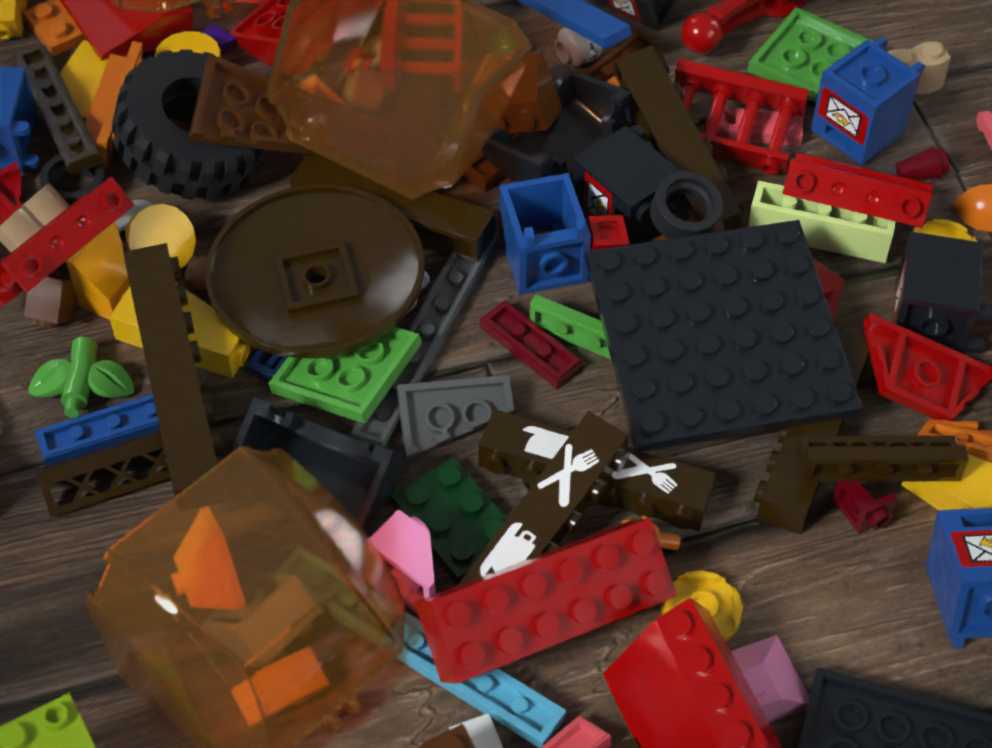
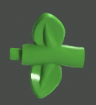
[28,337,134,418]

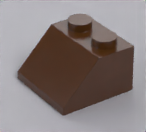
[478,50,563,134]

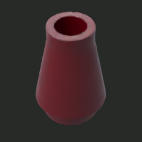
[895,146,949,180]

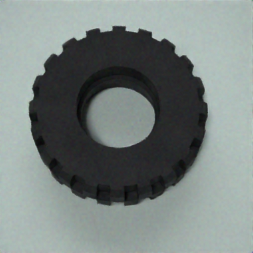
[112,49,266,200]

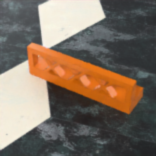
[85,41,143,169]

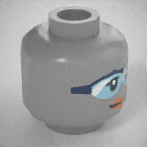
[554,27,602,67]

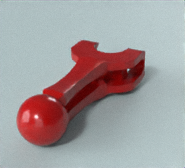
[681,0,806,54]

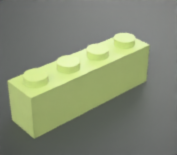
[748,181,896,263]

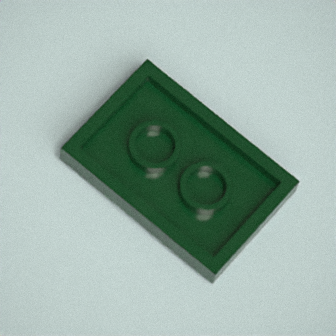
[390,457,507,585]

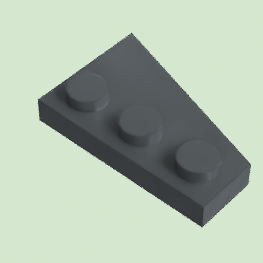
[397,375,514,460]

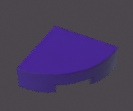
[201,24,237,52]

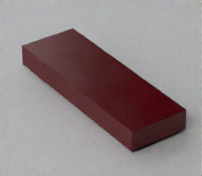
[480,300,583,390]

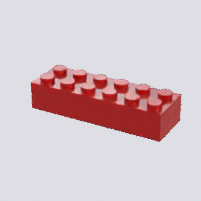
[414,518,677,684]

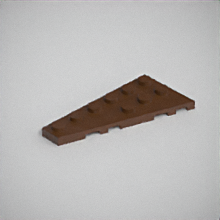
[188,54,398,163]

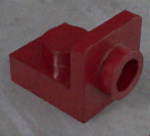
[832,482,898,534]

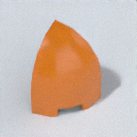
[953,184,992,233]

